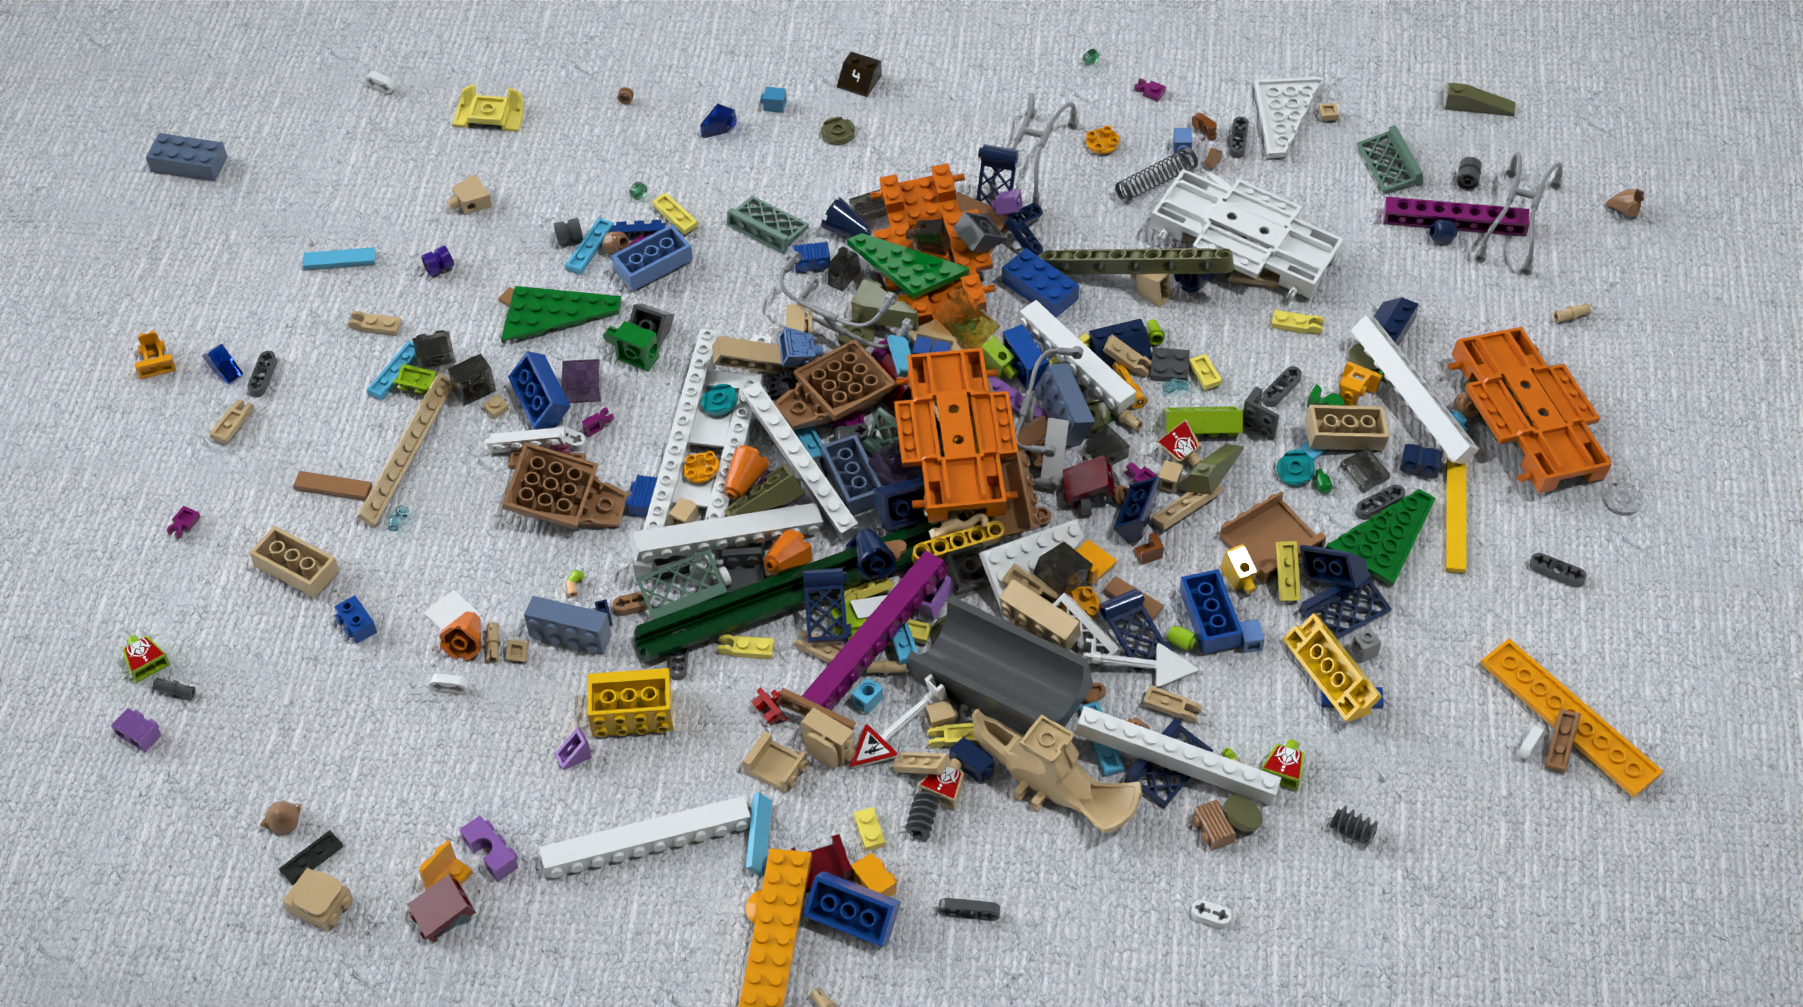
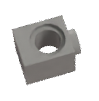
[1351,627,1381,663]

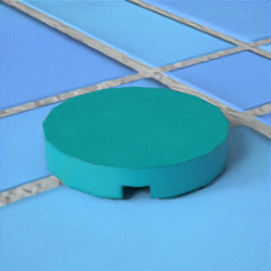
[701,384,738,416]
[1276,450,1315,487]

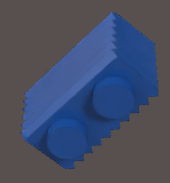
[792,241,831,272]
[626,474,658,517]

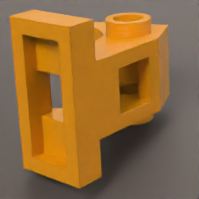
[135,330,177,380]
[1339,361,1383,406]

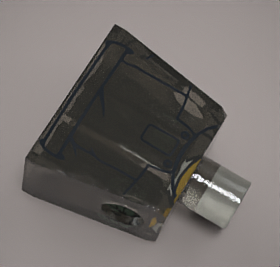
[906,220,951,255]
[828,247,861,292]
[1082,424,1130,465]

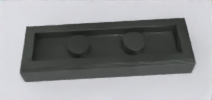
[279,830,344,885]

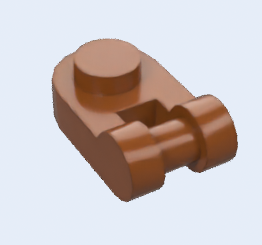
[1192,113,1217,141]

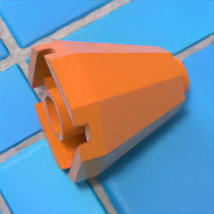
[764,529,812,574]
[439,611,481,661]

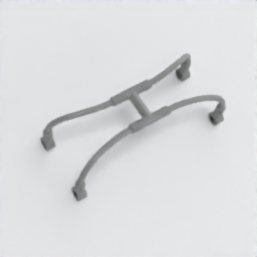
[988,93,1079,207]
[1475,151,1563,275]
[779,251,914,349]
[1015,346,1087,490]

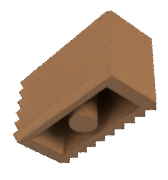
[1192,799,1236,850]

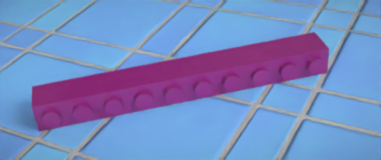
[802,551,948,711]

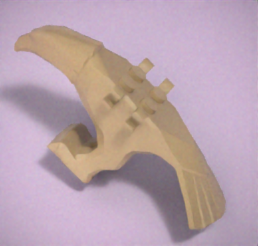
[972,709,1142,833]

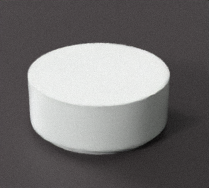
[718,566,732,587]

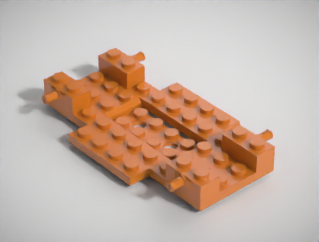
[870,163,996,326]
[1447,327,1612,493]
[894,348,1018,522]

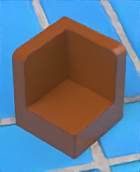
[1134,532,1164,565]

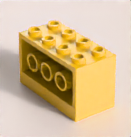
[588,668,674,737]

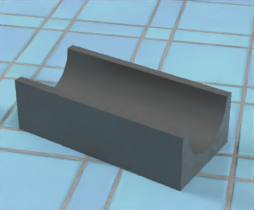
[907,596,1093,735]

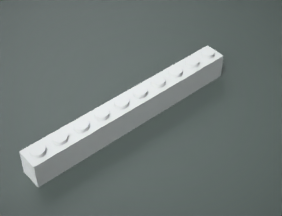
[1351,315,1479,465]
[742,381,859,542]
[629,503,823,562]
[1074,706,1281,805]
[539,796,751,879]

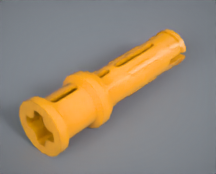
[1112,361,1148,409]

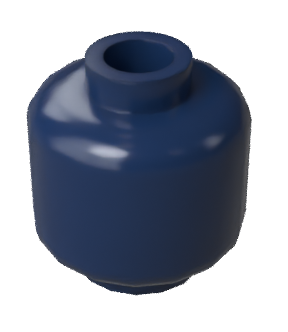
[1429,220,1458,244]

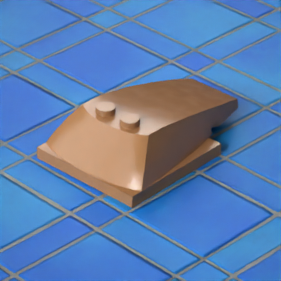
[774,339,897,429]
[502,442,629,530]

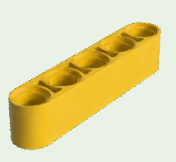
[911,521,1004,564]

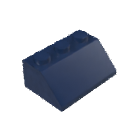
[1374,297,1419,346]
[1089,318,1152,369]
[873,476,928,531]
[1113,476,1160,543]
[1299,545,1369,588]

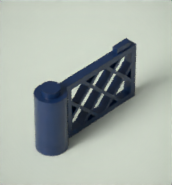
[974,144,1019,206]
[803,568,852,644]
[1099,589,1173,673]

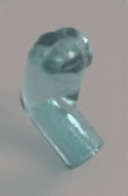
[1163,378,1190,393]
[388,505,409,531]

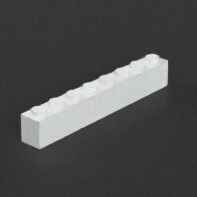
[1019,300,1136,414]

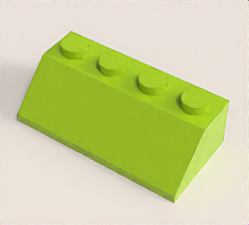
[1164,406,1243,437]

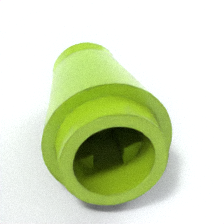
[1147,319,1165,345]

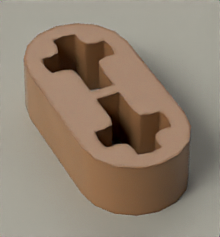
[613,592,649,616]

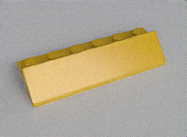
[1282,613,1382,722]

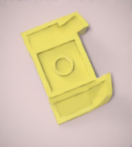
[452,84,524,132]

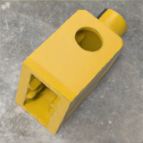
[1220,544,1257,594]

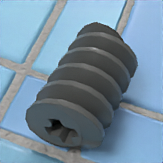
[905,792,940,840]
[1330,805,1378,846]

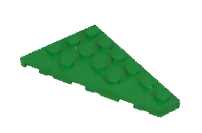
[847,233,970,299]
[501,286,622,344]
[1325,489,1436,586]

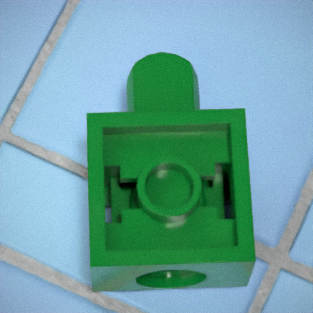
[603,321,659,372]

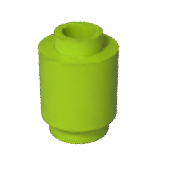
[1167,625,1198,651]

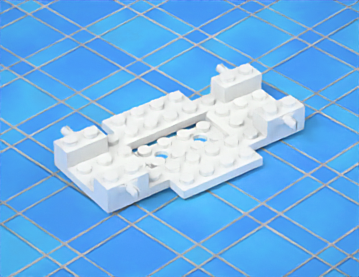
[1149,169,1344,300]

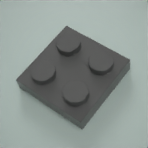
[1150,347,1190,383]

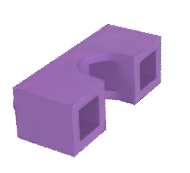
[459,816,518,882]

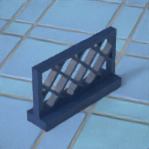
[1298,571,1392,640]
[1124,717,1213,809]

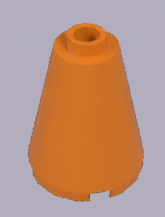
[724,445,770,500]

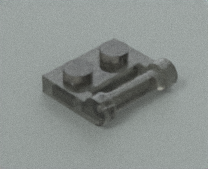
[849,189,888,222]
[1340,448,1391,493]

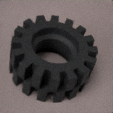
[766,371,799,402]

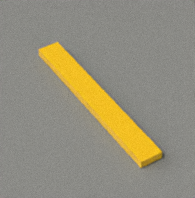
[1445,453,1466,573]

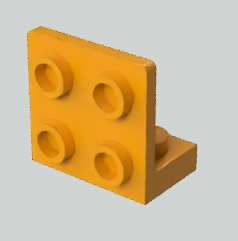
[1062,539,1117,586]
[419,840,473,890]

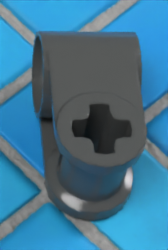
[833,423,869,445]

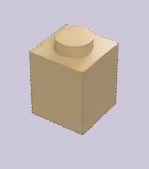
[1159,460,1183,494]
[669,498,699,526]
[926,700,958,728]

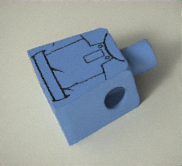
[778,327,823,367]

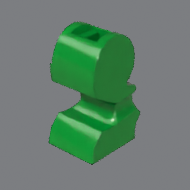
[1307,384,1344,408]

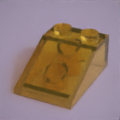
[933,288,1001,349]

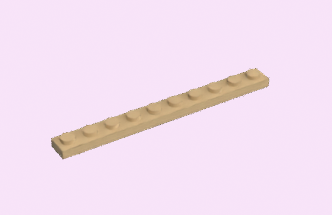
[357,373,455,527]

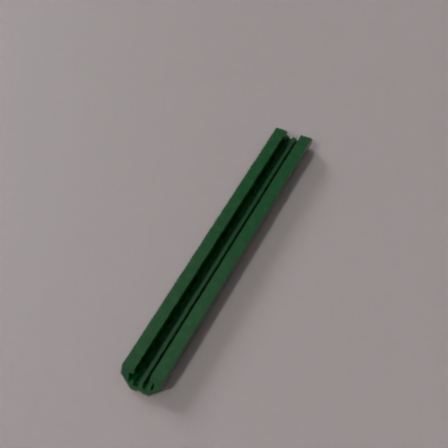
[634,521,963,662]

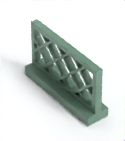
[1357,125,1423,194]
[727,196,809,254]
[862,407,923,480]
[636,549,727,620]

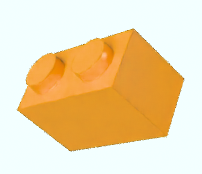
[851,852,897,897]

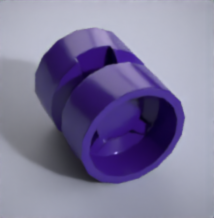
[421,245,454,276]

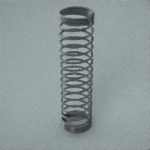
[1115,147,1198,203]

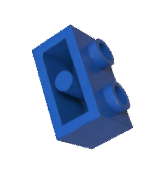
[334,595,377,644]

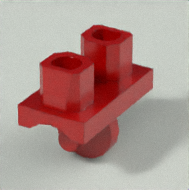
[752,687,788,725]

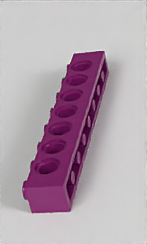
[1383,197,1529,236]

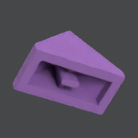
[554,727,592,770]

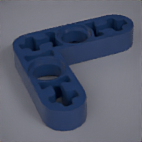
[1004,203,1043,256]

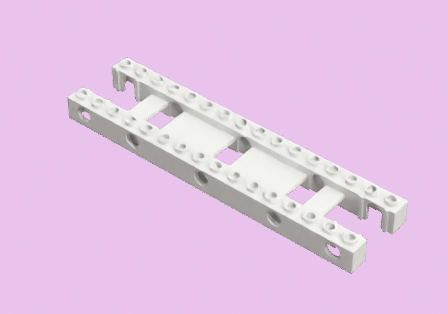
[633,328,773,588]

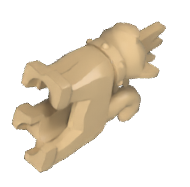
[923,508,989,539]

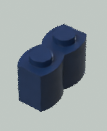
[1400,444,1443,478]

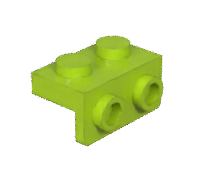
[393,364,438,395]

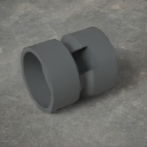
[1456,157,1482,190]
[553,218,583,245]

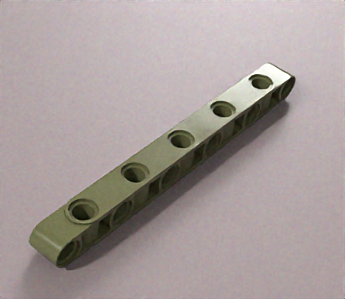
[1040,248,1234,275]

